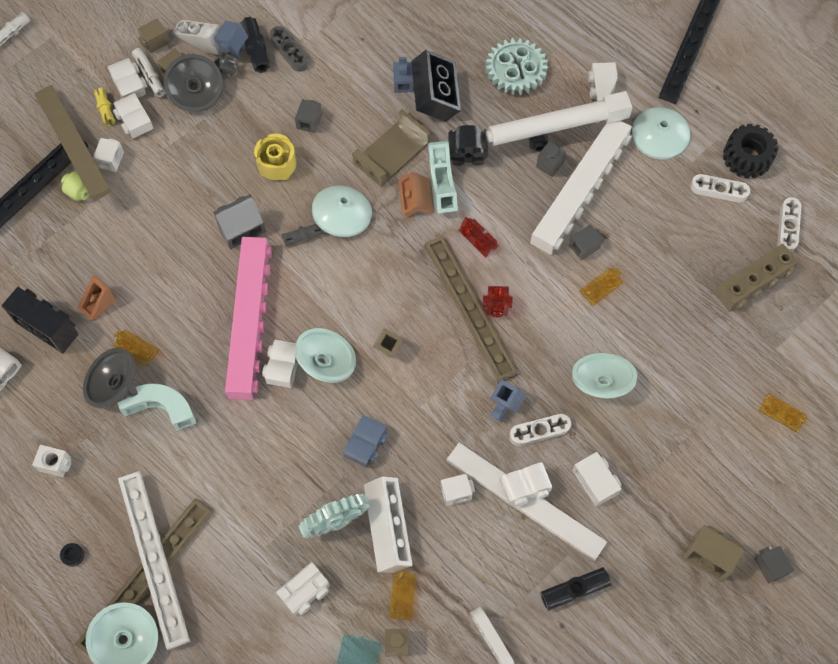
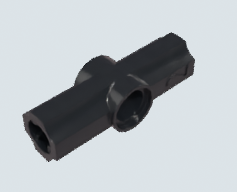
[240,16,270,73]
[540,567,612,611]

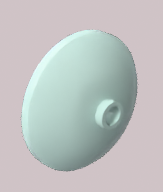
[631,107,690,160]
[312,185,372,237]
[295,328,356,383]
[572,353,637,399]
[86,603,158,664]

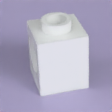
[93,138,124,172]
[32,445,71,477]
[440,474,475,507]

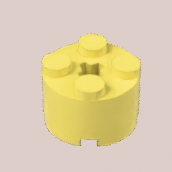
[254,134,297,180]

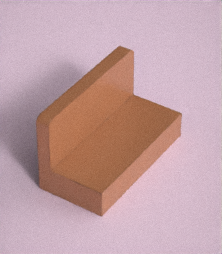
[398,172,433,217]

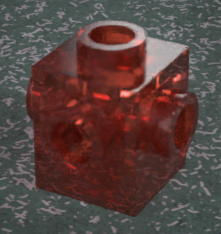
[483,286,513,318]

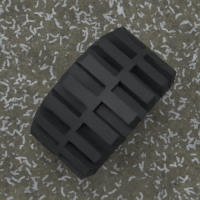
[723,124,778,179]

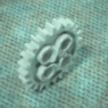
[486,38,548,95]
[298,494,370,539]

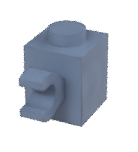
[214,20,248,59]
[393,57,413,93]
[490,379,526,423]

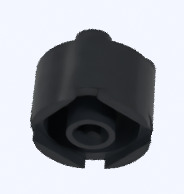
[448,125,488,166]

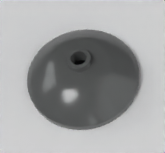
[164,54,223,112]
[83,348,136,409]

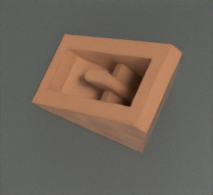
[78,275,116,321]

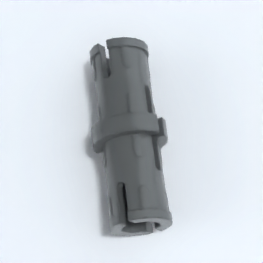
[281,224,324,247]

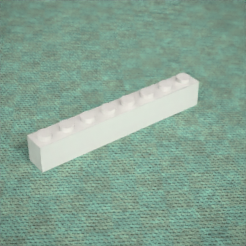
[530,120,632,255]

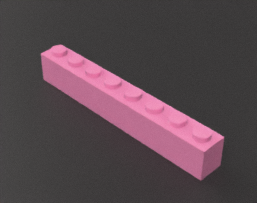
[225,237,272,400]

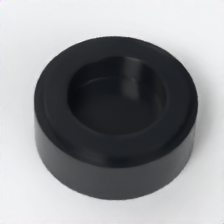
[60,543,84,567]

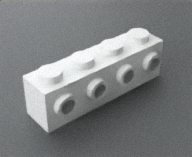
[364,477,413,573]

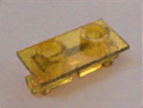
[579,268,624,306]
[113,330,159,367]
[758,393,807,433]
[389,571,416,621]

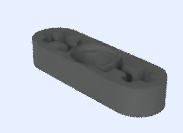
[270,26,308,72]

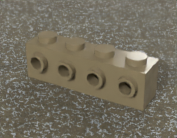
[714,244,799,312]

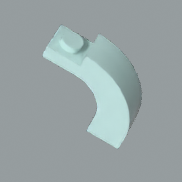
[428,141,458,213]
[117,384,197,431]

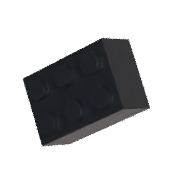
[411,49,461,122]
[1,286,79,354]

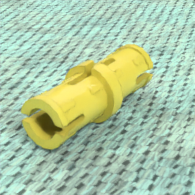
[94,87,115,126]

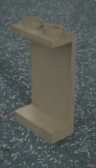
[352,109,430,187]

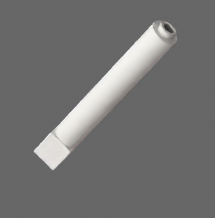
[486,91,633,146]

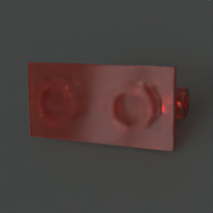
[458,217,499,258]

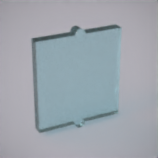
[336,634,381,664]

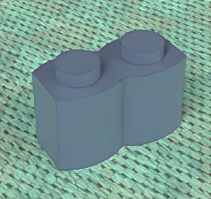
[343,415,389,468]

